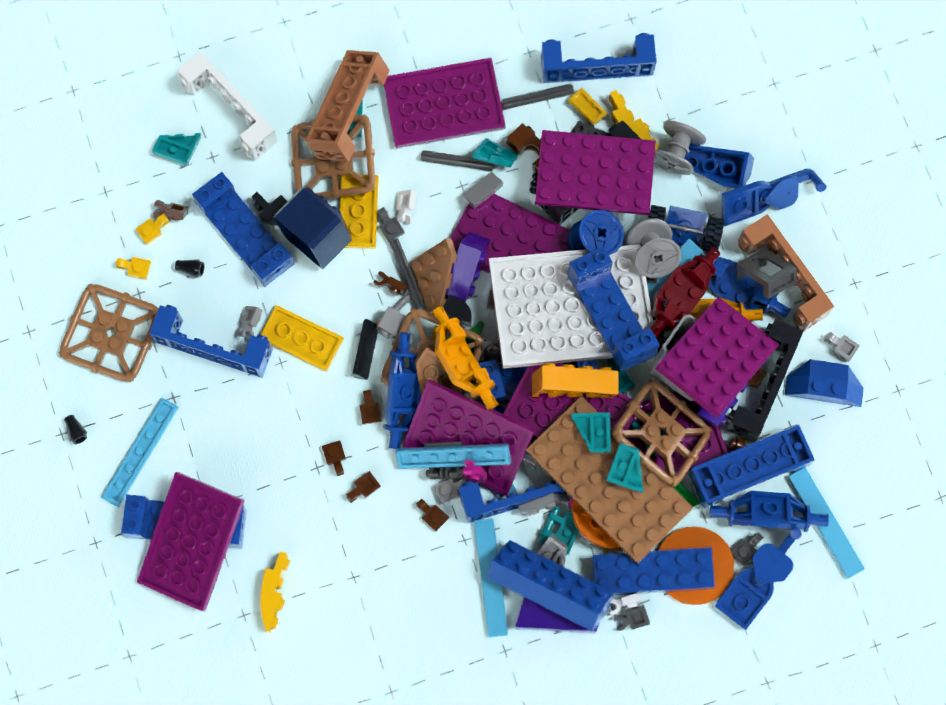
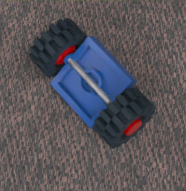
[647,204,724,252]

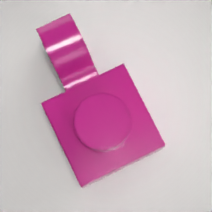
[462,460,488,483]

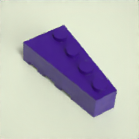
[514,597,600,634]

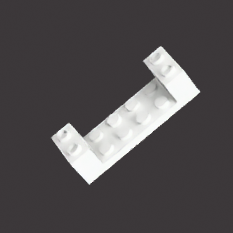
[177,51,278,161]

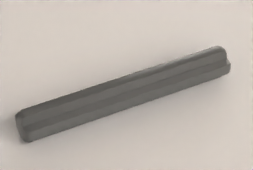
[501,84,574,110]
[421,150,494,171]
[390,239,425,309]

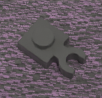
[613,605,650,631]

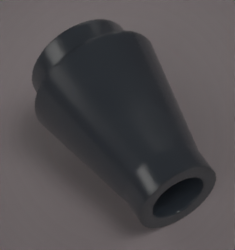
[175,259,205,278]
[64,415,87,445]

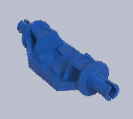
[700,254,791,319]
[383,332,422,449]
[710,491,829,532]

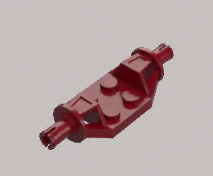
[650,247,720,338]

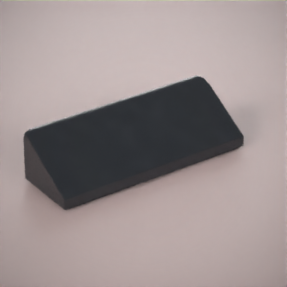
[353,319,378,380]

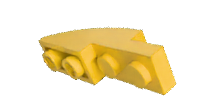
[609,90,659,151]
[260,551,291,633]

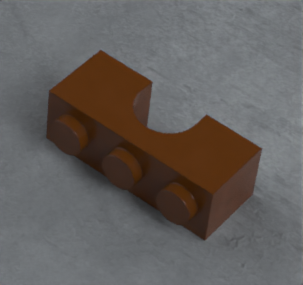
[506,123,541,174]

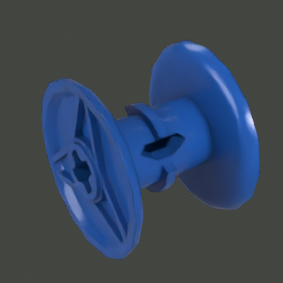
[567,210,624,255]

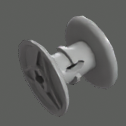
[654,121,707,175]
[626,218,682,278]

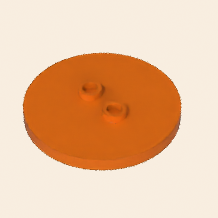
[658,526,734,605]

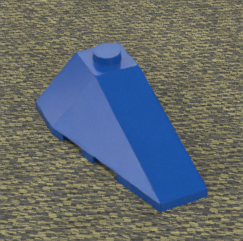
[684,144,754,189]

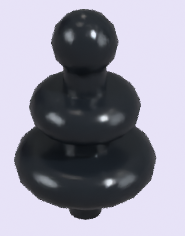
[529,173,538,194]

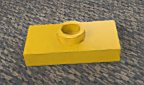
[568,87,607,127]

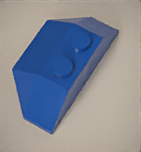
[785,359,864,407]

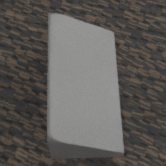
[462,172,504,209]

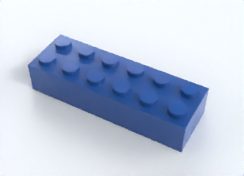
[487,540,614,632]
[593,547,715,595]

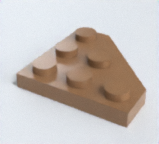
[410,238,457,314]
[414,346,470,396]

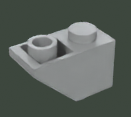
[376,306,413,346]

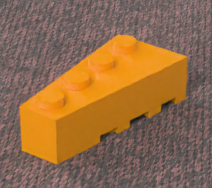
[532,363,618,398]

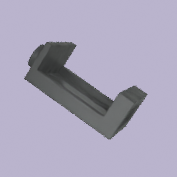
[737,248,797,299]

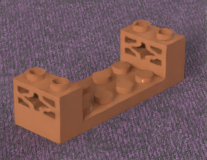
[305,50,390,162]
[738,214,835,332]

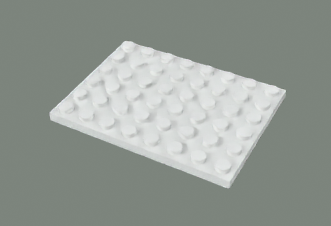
[488,244,658,369]

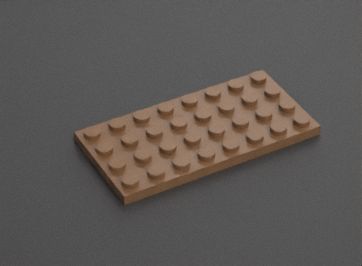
[526,396,693,564]

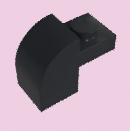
[252,192,288,225]
[444,295,472,338]

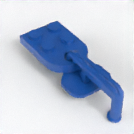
[721,168,827,226]
[714,528,802,631]

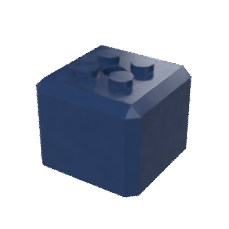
[273,187,352,269]

